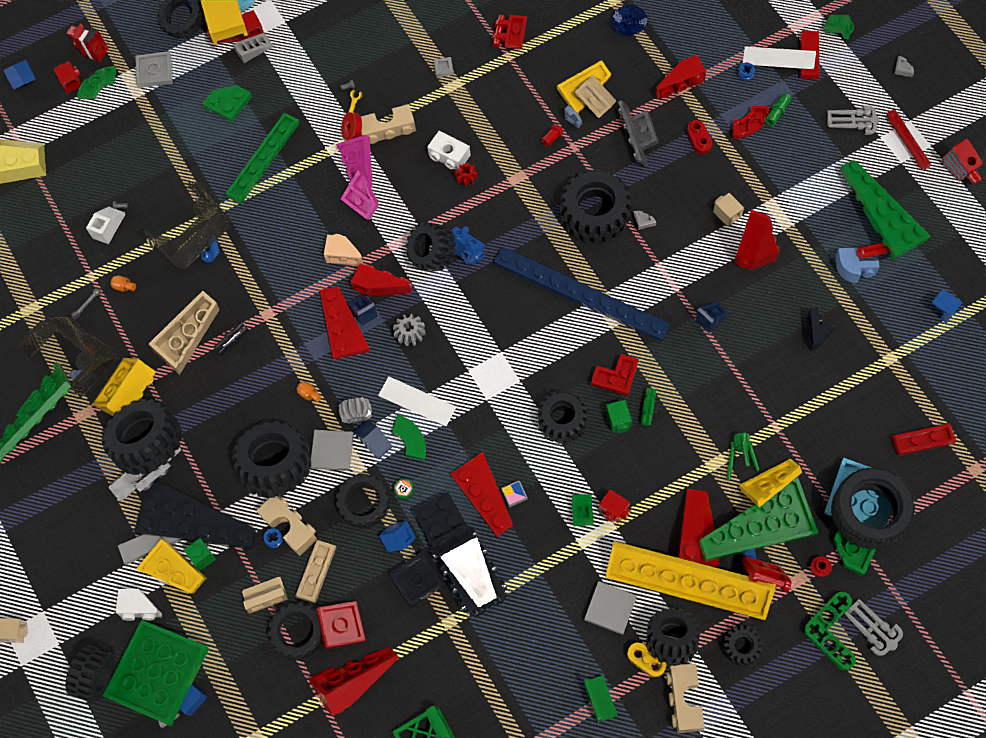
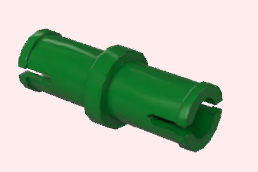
[764,93,792,127]

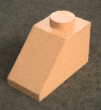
[324,234,363,266]

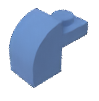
[835,248,879,283]

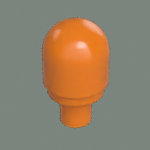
[111,275,136,292]
[297,382,321,402]

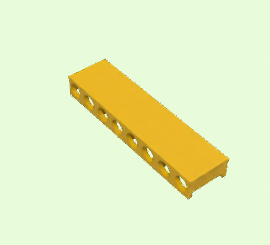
[201,0,248,45]

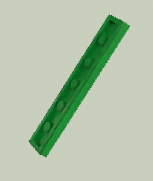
[225,113,300,204]

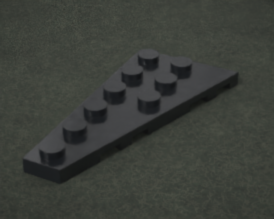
[134,480,256,549]

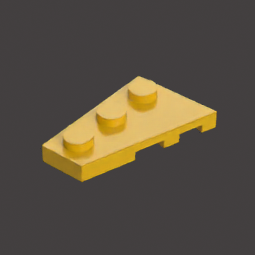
[557,60,611,114]
[739,459,802,507]
[136,539,206,594]

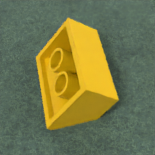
[92,358,156,416]

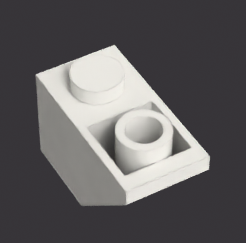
[86,207,125,244]
[116,589,162,621]

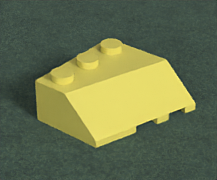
[0,139,46,184]

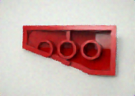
[734,209,780,270]
[678,489,719,568]
[309,647,398,716]

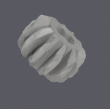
[393,313,425,346]
[339,397,372,424]

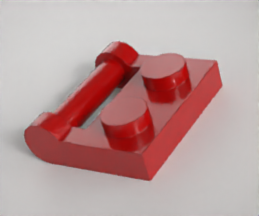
[741,556,792,591]

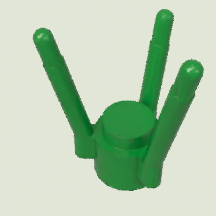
[726,433,759,481]

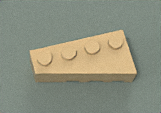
[149,291,219,375]

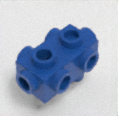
[451,226,485,265]

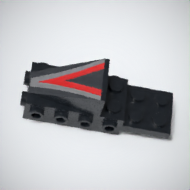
[413,492,508,617]

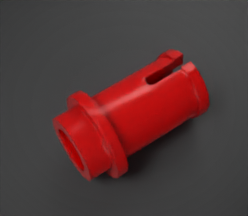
[541,124,563,147]

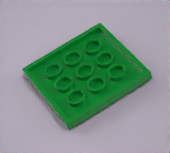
[103,620,209,726]

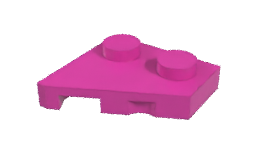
[341,170,379,220]

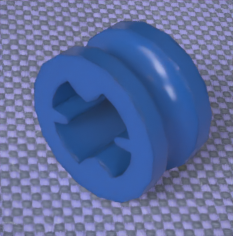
[738,62,755,81]
[264,528,283,548]

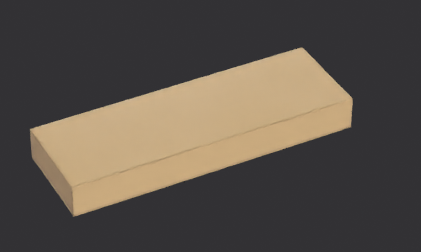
[296,540,336,603]

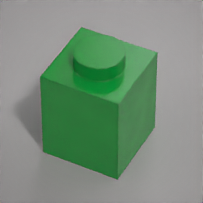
[606,400,632,433]
[184,538,216,571]

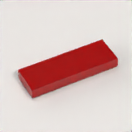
[800,30,819,79]
[892,423,957,456]

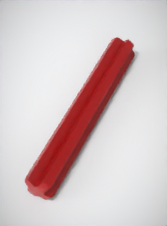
[886,109,931,170]

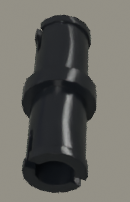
[213,322,249,356]

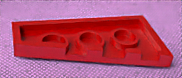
[320,286,371,360]

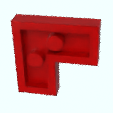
[591,354,639,396]

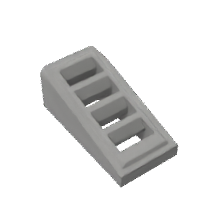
[233,33,273,63]

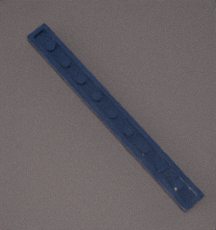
[494,247,670,342]

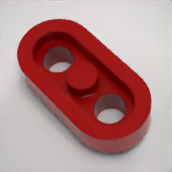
[687,120,712,154]

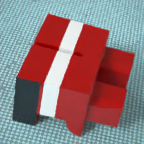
[67,24,108,62]

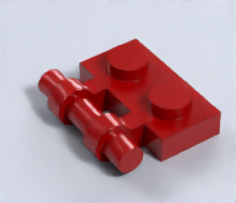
[492,15,527,49]

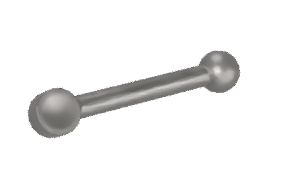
[72,289,100,319]

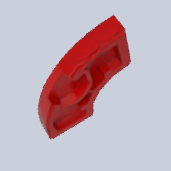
[732,106,770,139]

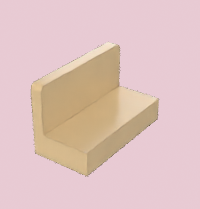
[575,75,616,118]
[242,577,288,614]

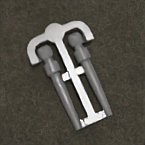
[827,105,879,135]
[844,599,903,656]

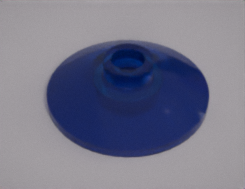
[612,5,647,35]

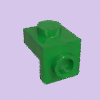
[823,15,854,39]
[572,494,593,526]

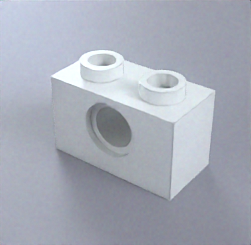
[428,131,470,171]

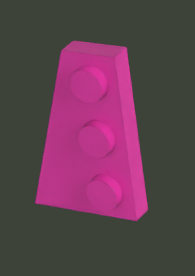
[336,135,373,188]

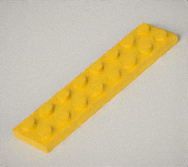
[605,541,776,620]

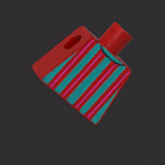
[940,139,983,185]

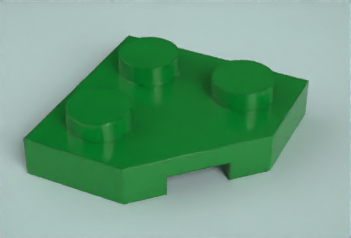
[202,85,252,122]
[833,531,876,576]

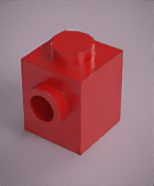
[54,61,81,93]
[598,490,631,524]

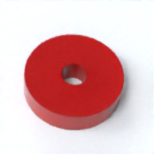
[341,112,362,141]

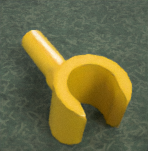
[349,90,362,112]

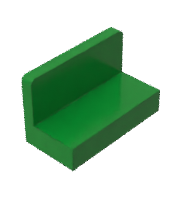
[583,675,618,723]

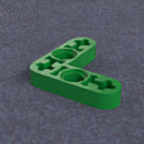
[804,592,856,671]

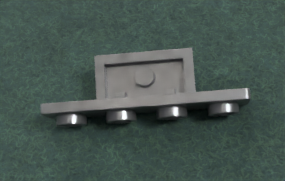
[618,100,659,167]
[108,447,181,501]

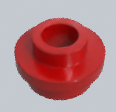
[811,556,832,577]

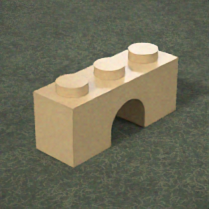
[361,104,416,144]
[256,497,317,556]
[666,664,705,733]

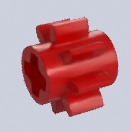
[455,162,478,186]

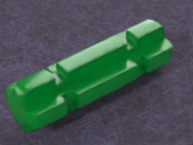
[641,388,656,426]

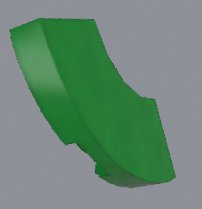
[77,66,117,99]
[392,415,426,461]

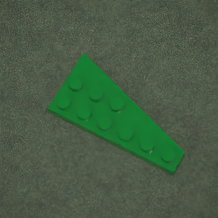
[840,160,931,260]
[0,362,71,463]
[698,477,818,561]

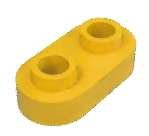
[628,643,666,677]

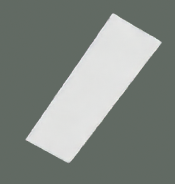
[743,47,816,69]
[378,377,456,426]

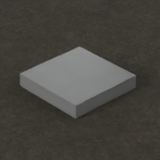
[136,51,173,88]
[311,430,354,471]
[584,581,637,635]

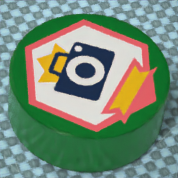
[394,479,414,500]

